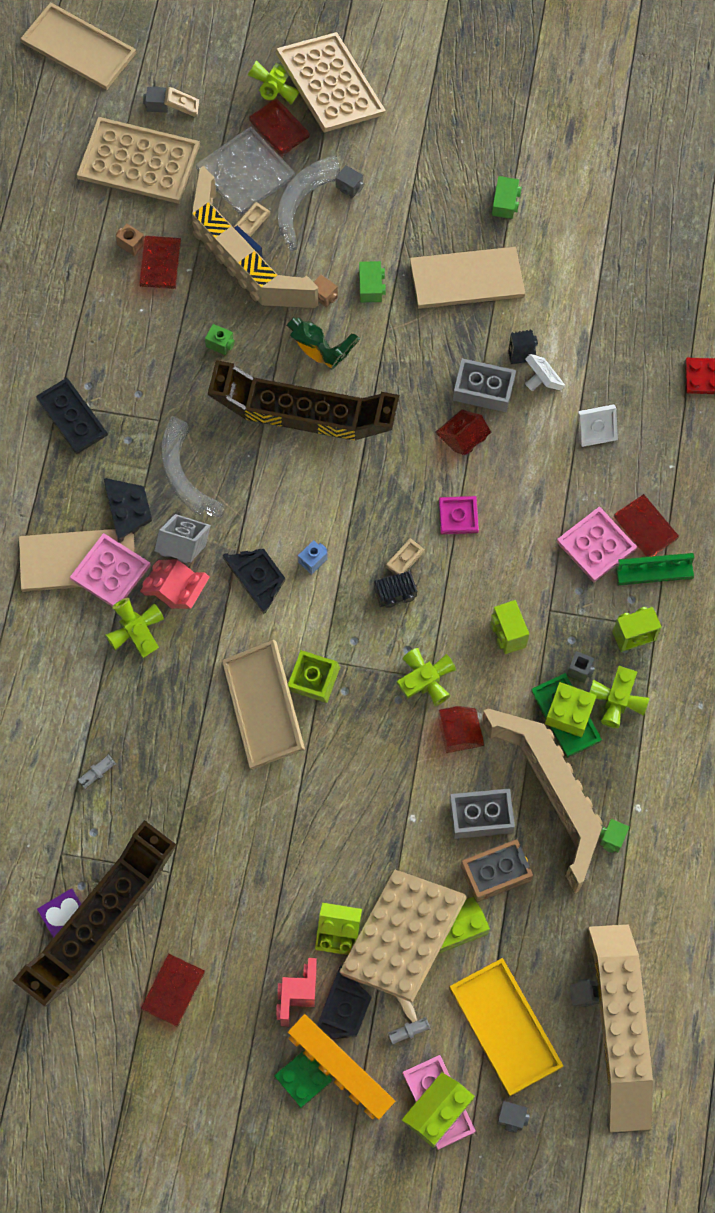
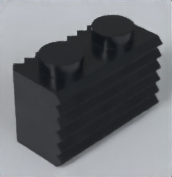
[508,329,538,365]
[374,571,418,608]

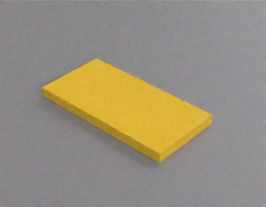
[449,958,564,1097]

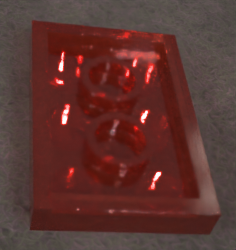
[249,98,310,156]
[139,236,181,289]
[614,494,679,557]
[141,954,205,1027]

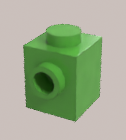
[205,324,235,355]
[599,819,629,853]

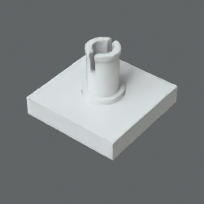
[525,354,565,391]
[578,405,618,447]

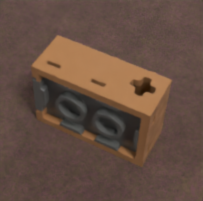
[460,839,533,903]

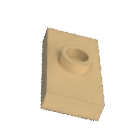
[164,87,199,117]
[234,202,270,237]
[386,538,425,575]

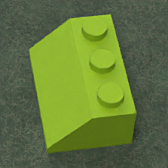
[437,897,490,955]
[401,1072,475,1148]

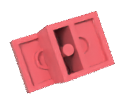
[140,559,210,609]
[276,958,317,1027]

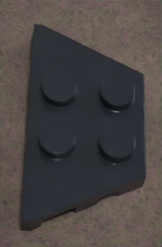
[104,478,152,542]
[223,549,285,614]
[317,965,372,1039]

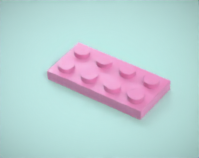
[402,1055,476,1150]

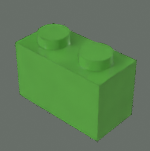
[492,176,522,219]
[359,261,386,303]

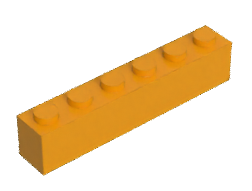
[288,1014,396,1120]

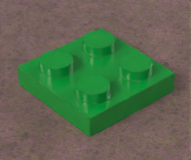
[274,1050,333,1108]

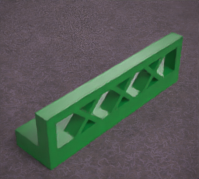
[616,553,695,586]

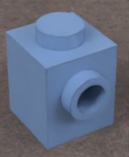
[298,540,328,575]

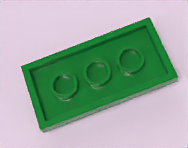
[531,673,602,758]

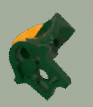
[286,317,361,370]

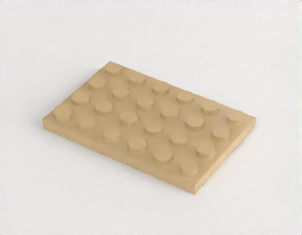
[276,32,386,132]
[77,117,200,204]
[340,869,466,1002]

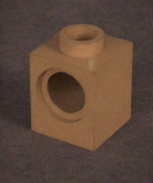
[116,224,145,256]
[314,274,338,307]

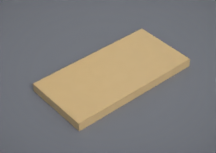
[21,2,136,90]
[410,247,525,309]
[19,529,135,592]
[222,640,305,769]

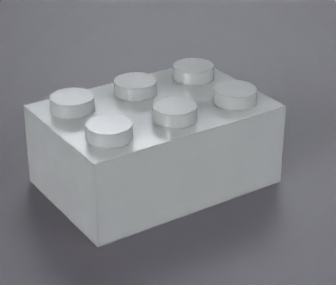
[453,358,516,412]
[154,514,211,563]
[449,789,515,839]

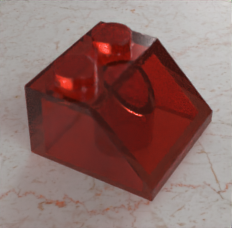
[436,409,492,455]
[438,706,485,753]

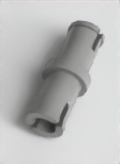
[77,754,116,789]
[388,1017,431,1045]

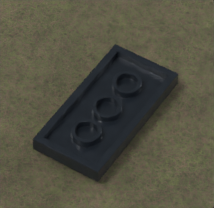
[36,378,108,455]

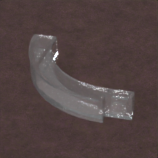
[278,156,340,251]
[162,416,224,518]

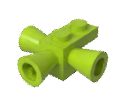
[247,60,299,105]
[105,598,164,658]
[397,648,456,706]
[589,666,650,728]

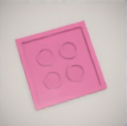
[556,506,637,583]
[70,533,151,607]

